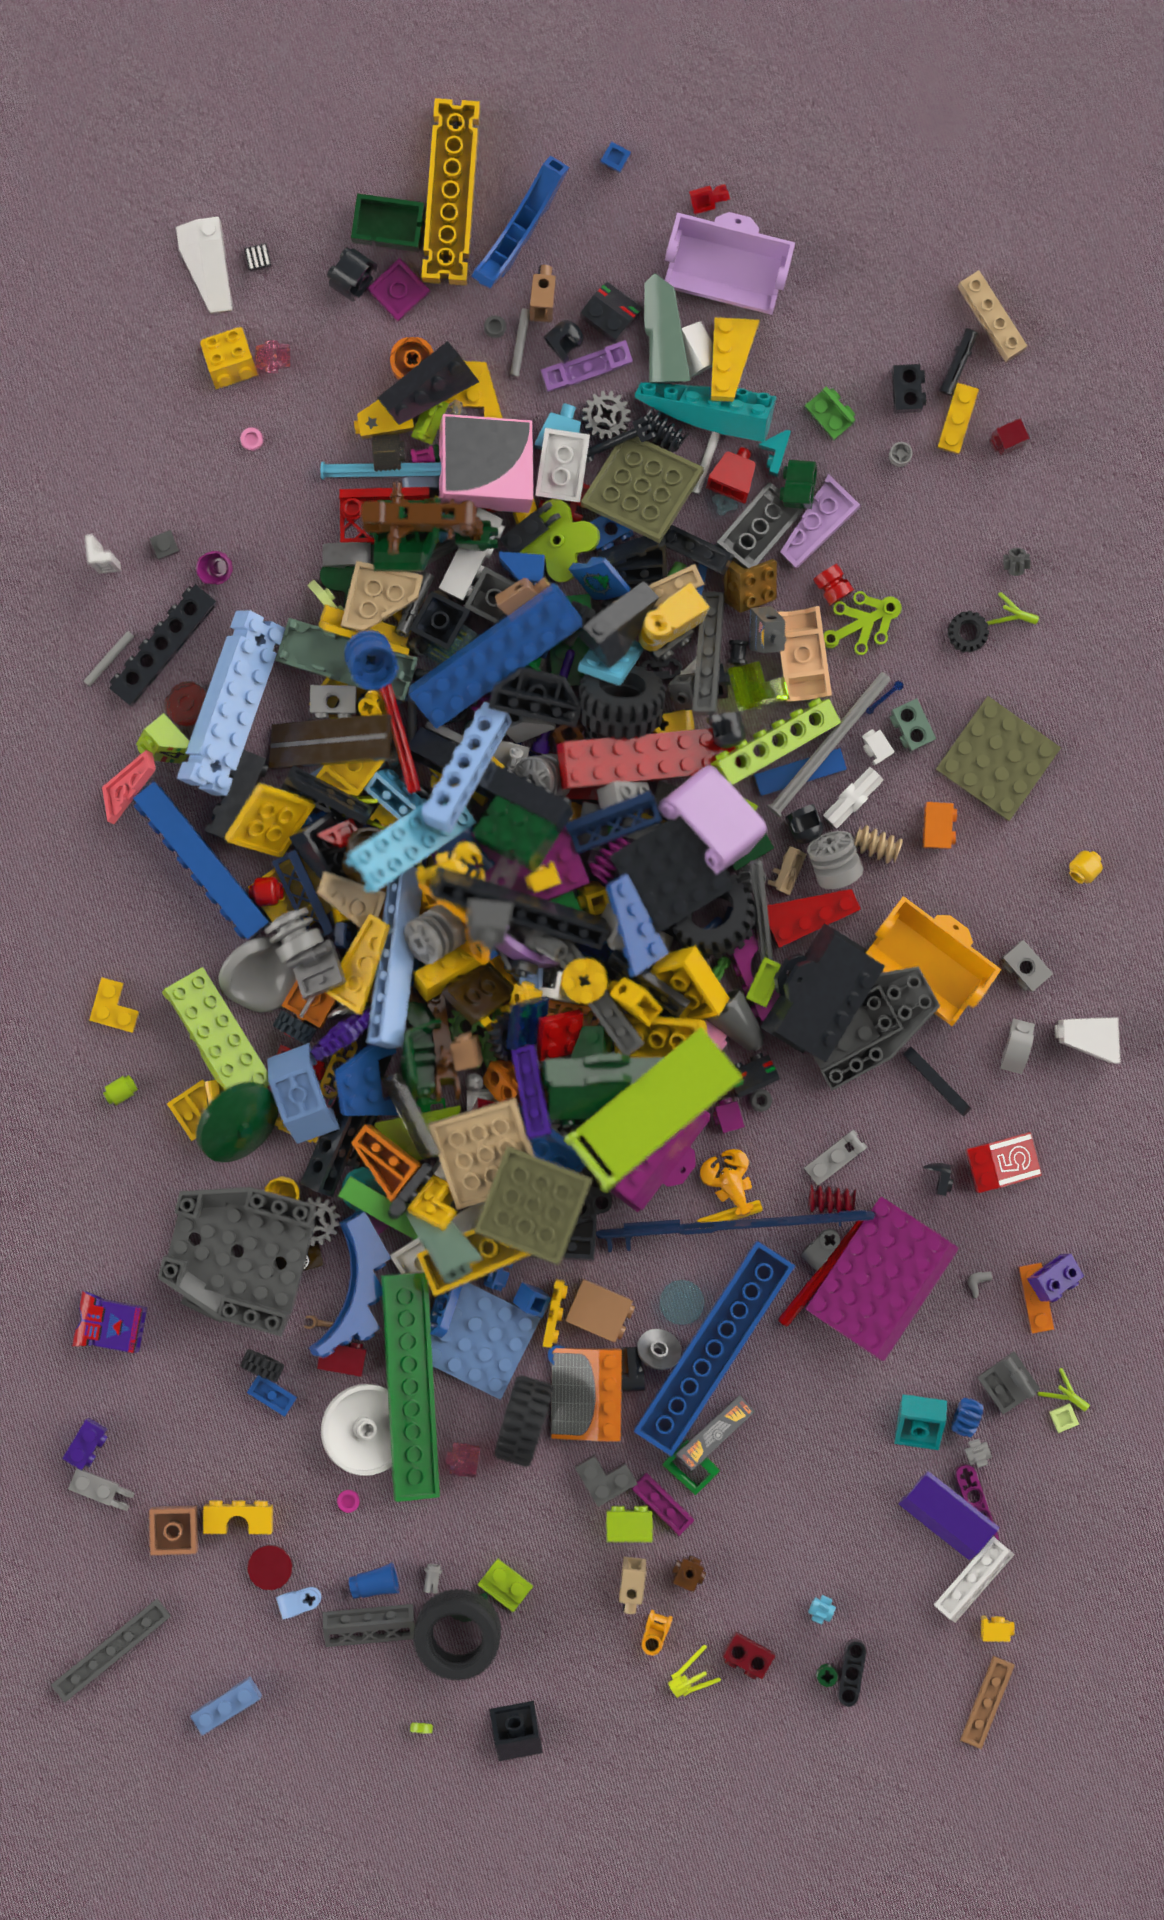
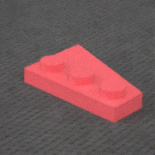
[102,750,156,824]

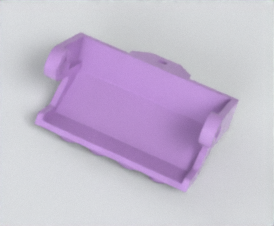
[665,212,795,315]

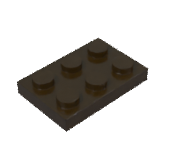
[442,962,514,1025]

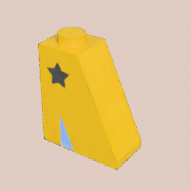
[354,400,414,439]

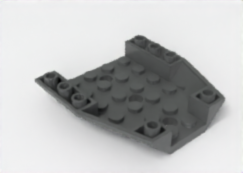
[158,1187,315,1337]

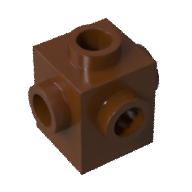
[551,719,585,745]
[672,1555,707,1593]

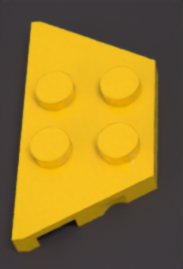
[316,760,386,796]

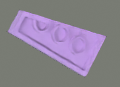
[780,474,861,569]

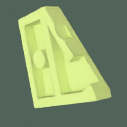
[307,580,345,610]

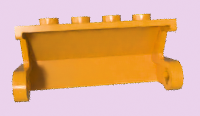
[866,896,1001,1026]

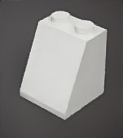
[1055,1018,1120,1063]

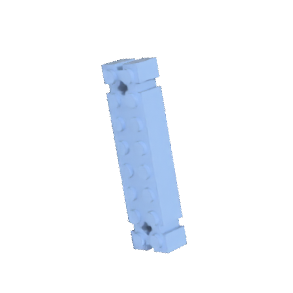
[177,610,285,796]

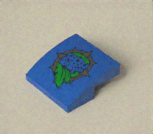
[568,557,631,600]

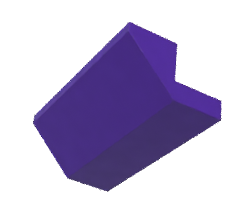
[898,1471,1000,1560]

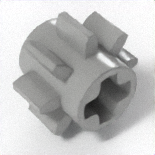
[965,1439,992,1468]

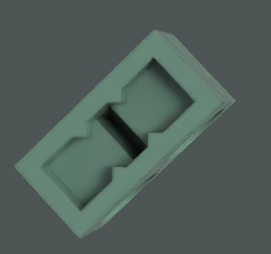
[890,698,936,752]

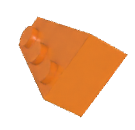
[352,1124,422,1202]

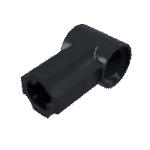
[621,1346,645,1392]

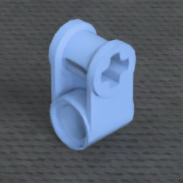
[276,1587,322,1619]

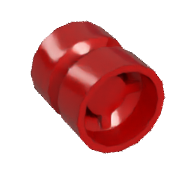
[813,564,854,606]

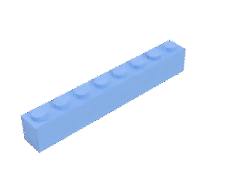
[367,867,422,1048]

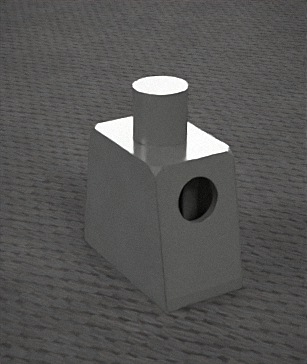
[466,899,512,950]

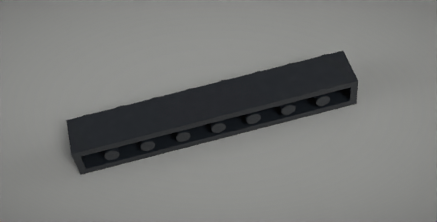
[408,727,574,834]
[429,866,609,950]

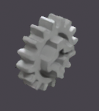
[582,391,631,440]
[308,1197,340,1246]

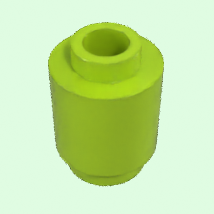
[103,1075,138,1106]

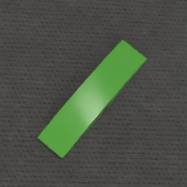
[338,1176,418,1239]

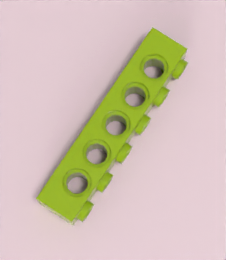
[710,698,841,785]

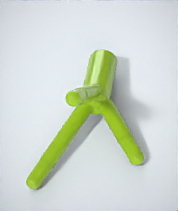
[986,592,1039,625]
[1037,1368,1090,1412]

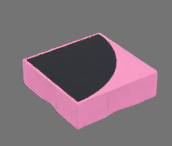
[439,414,533,513]

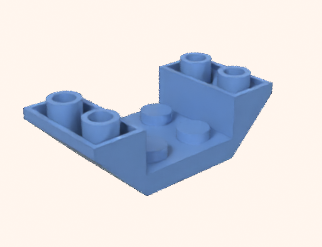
[267,1043,340,1144]

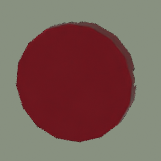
[247,1544,293,1590]

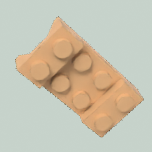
[778,606,832,703]

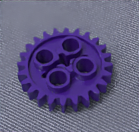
[310,1008,371,1060]

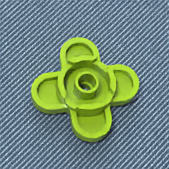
[520,499,600,582]

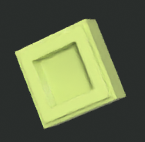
[1049,1403,1079,1433]

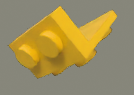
[200,327,258,389]

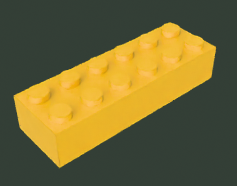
[417,1229,532,1296]

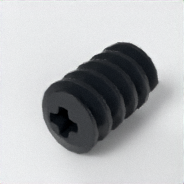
[641,407,689,453]

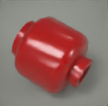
[249,877,284,906]

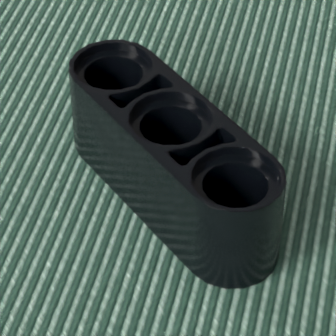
[837,1638,866,1707]

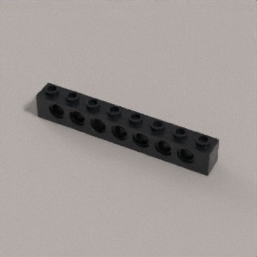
[300,1026,393,1197]

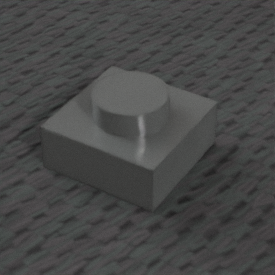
[149,530,180,560]

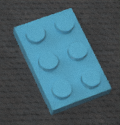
[578,640,644,686]

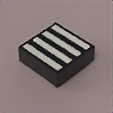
[244,243,272,271]

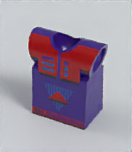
[72,1290,148,1353]

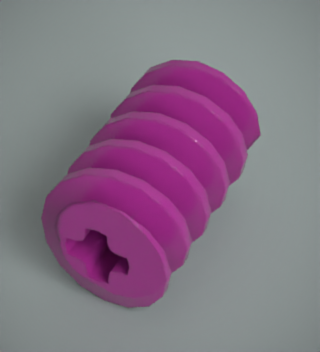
[588,838,629,885]

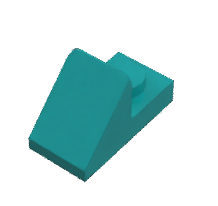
[758,430,791,477]

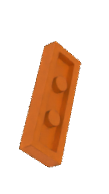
[1018,1262,1054,1334]

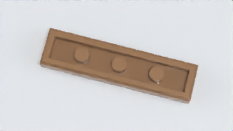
[960,1655,1015,1749]

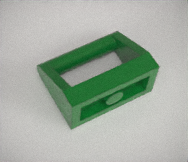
[662,1438,720,1495]

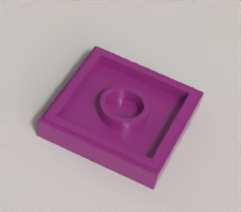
[367,258,431,322]

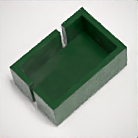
[351,193,425,252]
[473,795,559,873]

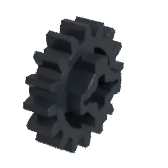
[487,1012,530,1061]

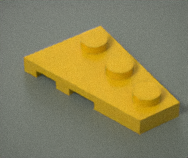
[543,1278,568,1348]

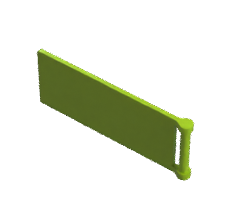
[564,1028,743,1192]

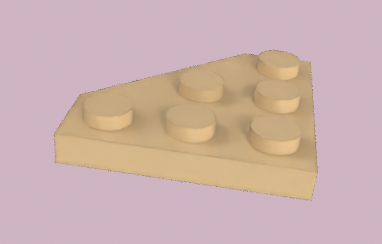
[341,561,423,632]

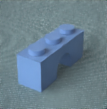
[190,1676,262,1735]

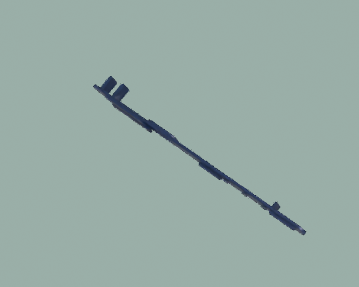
[596,1210,875,1252]

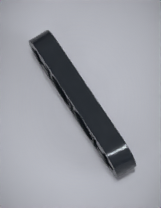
[903,1046,972,1117]

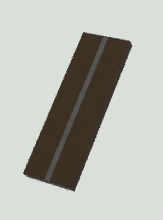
[269,714,392,770]

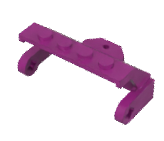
[596,1110,711,1213]

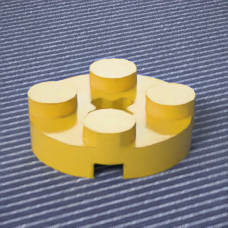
[561,958,608,1004]

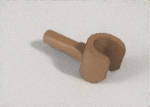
[304,1315,334,1329]

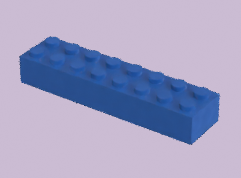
[409,582,582,729]
[133,781,272,940]

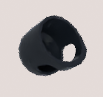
[543,320,584,364]
[706,712,746,748]
[785,804,823,844]

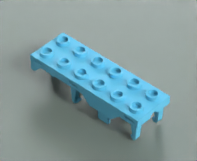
[346,786,477,893]

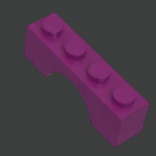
[727,929,780,1021]

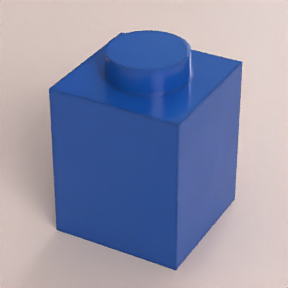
[513,1282,552,1318]

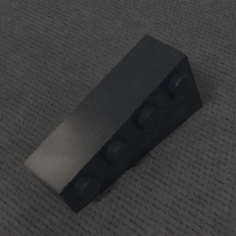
[377,341,479,425]
[204,749,269,841]

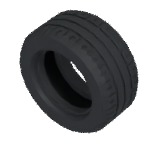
[413,1589,501,1681]

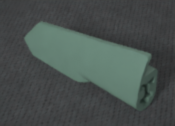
[644,273,690,384]
[404,1202,482,1283]

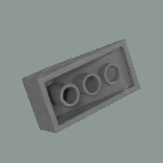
[715,482,803,569]

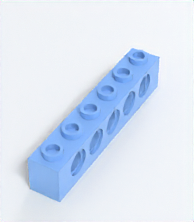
[422,702,512,833]

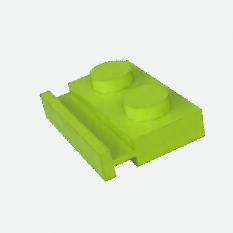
[478,1558,533,1612]

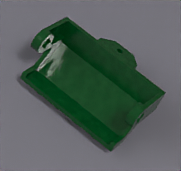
[540,1054,664,1128]

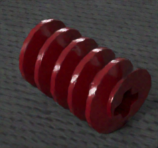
[808,1184,856,1214]

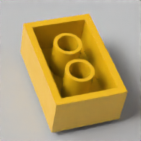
[650,946,730,1019]

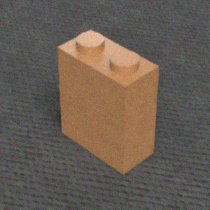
[565,1278,635,1343]

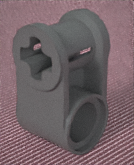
[800,1228,840,1271]

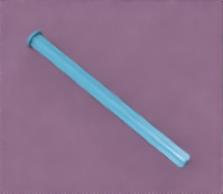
[320,462,441,480]

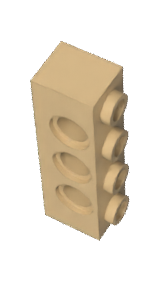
[958,270,1027,362]

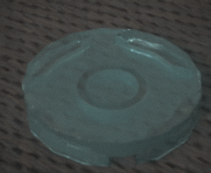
[659,1280,705,1325]

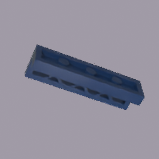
[565,791,663,854]
[272,849,334,938]

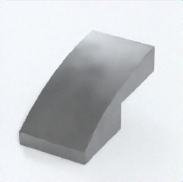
[322,542,371,568]

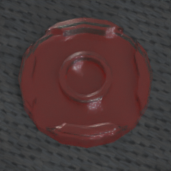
[165,681,207,726]

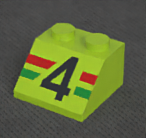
[136,713,190,764]

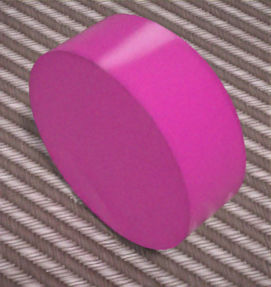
[337,1489,360,1513]

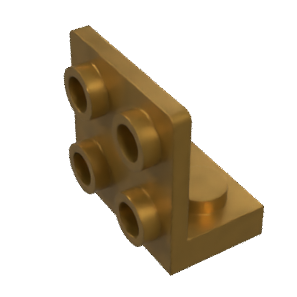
[724,559,777,613]

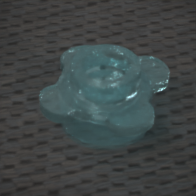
[712,494,738,516]

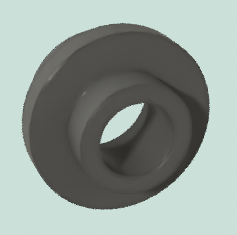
[749,1089,772,1112]

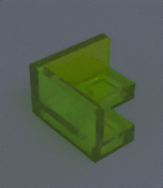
[728,661,790,712]

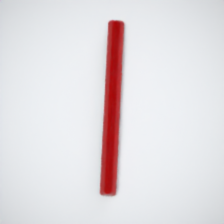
[380,683,421,794]
[778,1220,864,1327]

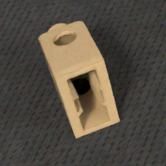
[619,1557,646,1614]

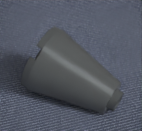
[706,988,765,1051]

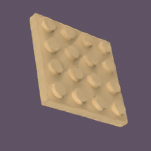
[428,1098,535,1210]

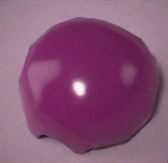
[196,551,233,585]

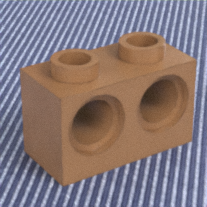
[450,1032,483,1071]

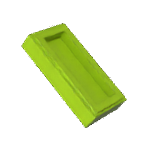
[746,957,781,1007]

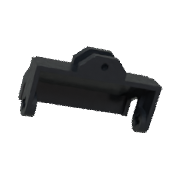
[761,923,885,1062]

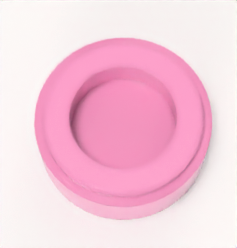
[240,428,263,451]

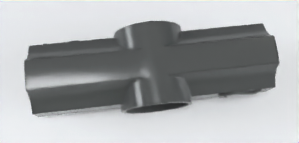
[508,922,568,962]

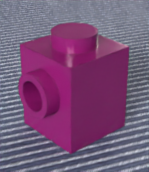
[712,1098,745,1133]

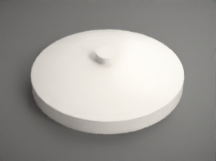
[321,1384,392,1475]

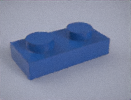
[247,1376,297,1417]

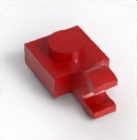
[689,184,730,215]

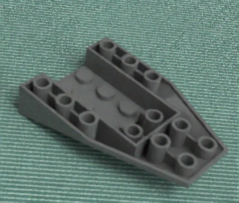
[813,966,940,1091]

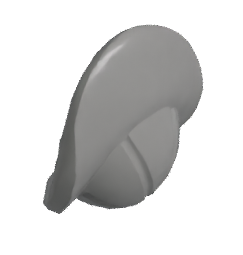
[218,937,297,1013]

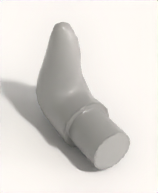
[968,1271,992,1298]

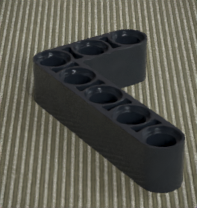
[572,1124,612,1220]

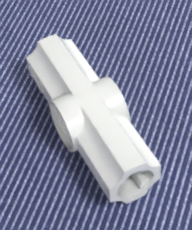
[823,767,883,829]

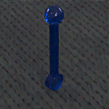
[866,680,904,714]

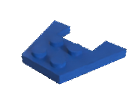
[335,1044,405,1115]

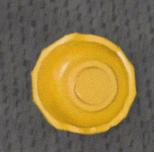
[264,1176,300,1200]

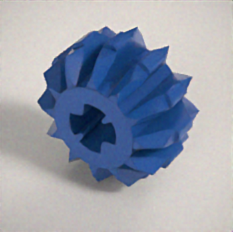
[951,1398,983,1437]

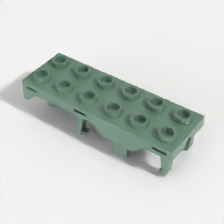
[275,618,418,703]

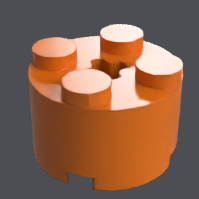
[390,337,434,380]

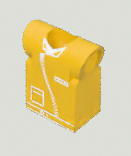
[639,582,710,651]

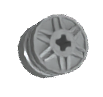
[513,753,570,797]
[807,831,863,889]
[404,904,465,964]
[265,908,324,964]

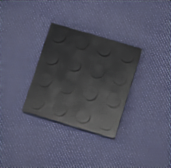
[609,815,734,934]

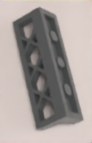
[323,1604,415,1647]

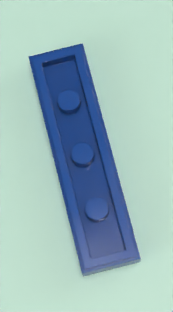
[754,748,847,796]

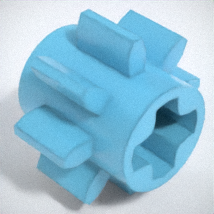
[808,1595,836,1625]

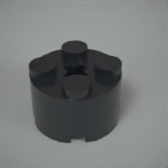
[327,247,377,302]

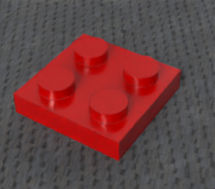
[536,1009,583,1061]

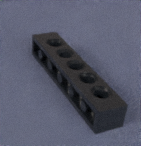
[109,584,218,707]

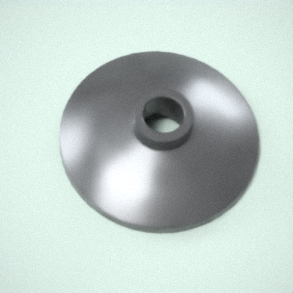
[327,1002,371,1020]
[637,1329,681,1370]

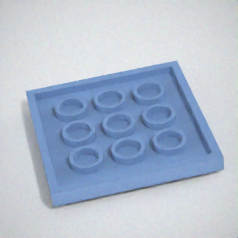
[431,1283,541,1400]

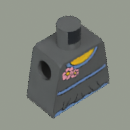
[749,606,786,653]

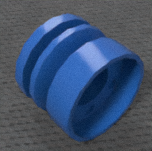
[344,630,398,690]

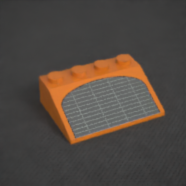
[551,1348,622,1441]

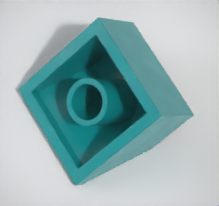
[894,1394,947,1450]

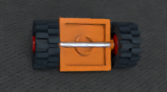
[273,961,341,1044]

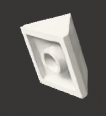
[681,322,713,383]

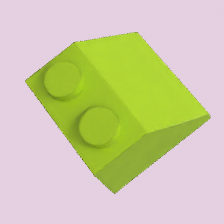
[607,1505,653,1542]

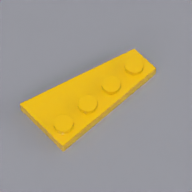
[711,317,759,402]
[325,913,390,1015]

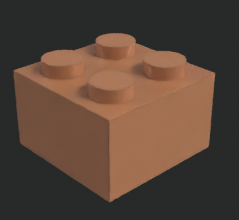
[149,1505,198,1555]

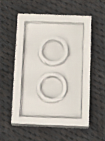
[535,428,590,502]

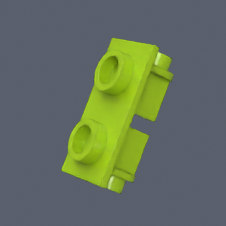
[411,401,449,445]

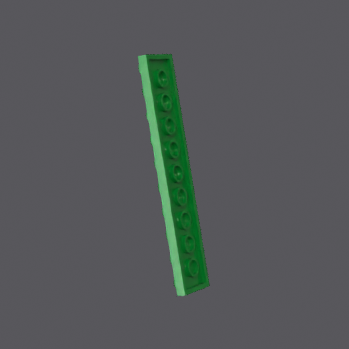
[381,1272,440,1502]

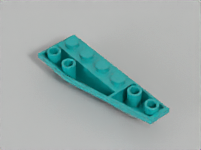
[635,382,776,442]

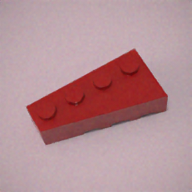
[767,889,861,948]

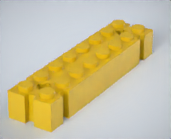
[422,98,480,286]

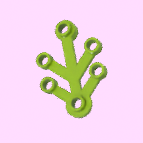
[823,591,902,656]

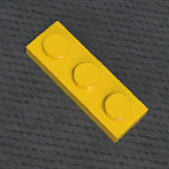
[937,382,979,454]

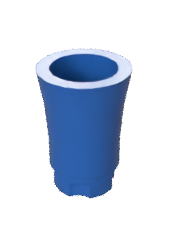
[349,1562,399,1599]

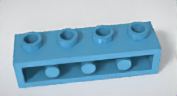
[364,768,428,820]

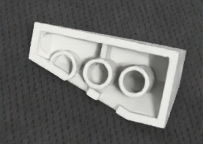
[176,217,233,313]

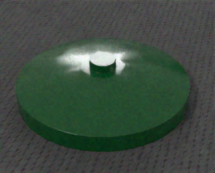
[196,1082,279,1163]

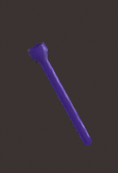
[531,649,575,754]

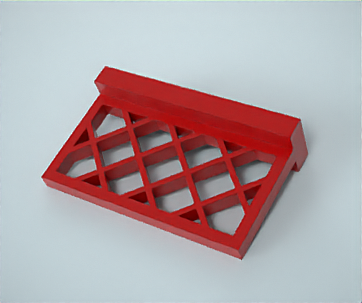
[339,487,430,544]

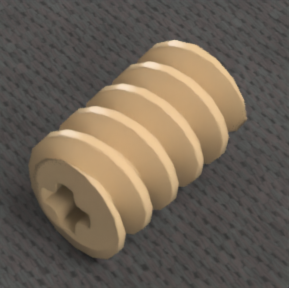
[854,825,903,864]

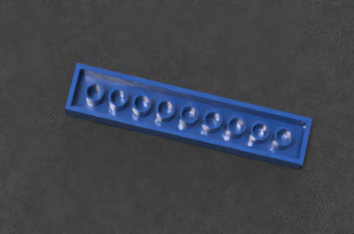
[633,1240,795,1456]

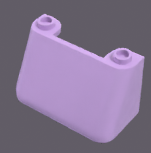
[658,765,766,874]

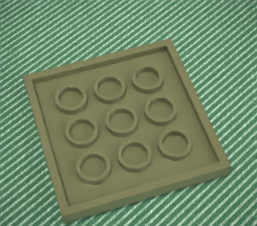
[581,431,704,543]
[935,696,1061,821]
[474,1146,593,1265]

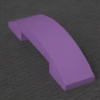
[541,340,633,392]
[496,926,560,968]

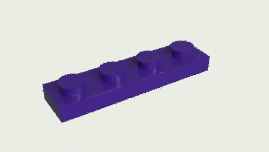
[511,1045,552,1139]

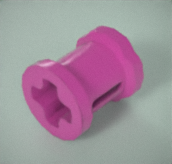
[411,446,435,463]

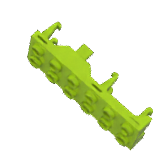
[162,967,270,1090]

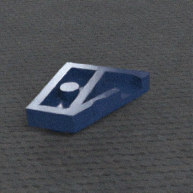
[333,922,358,958]

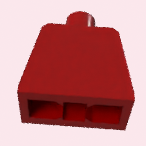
[706,447,756,504]

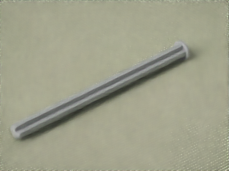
[767,672,891,817]

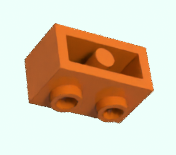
[922,802,957,850]

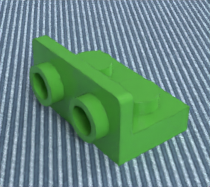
[805,386,855,440]

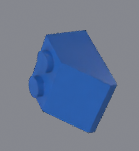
[499,552,545,585]

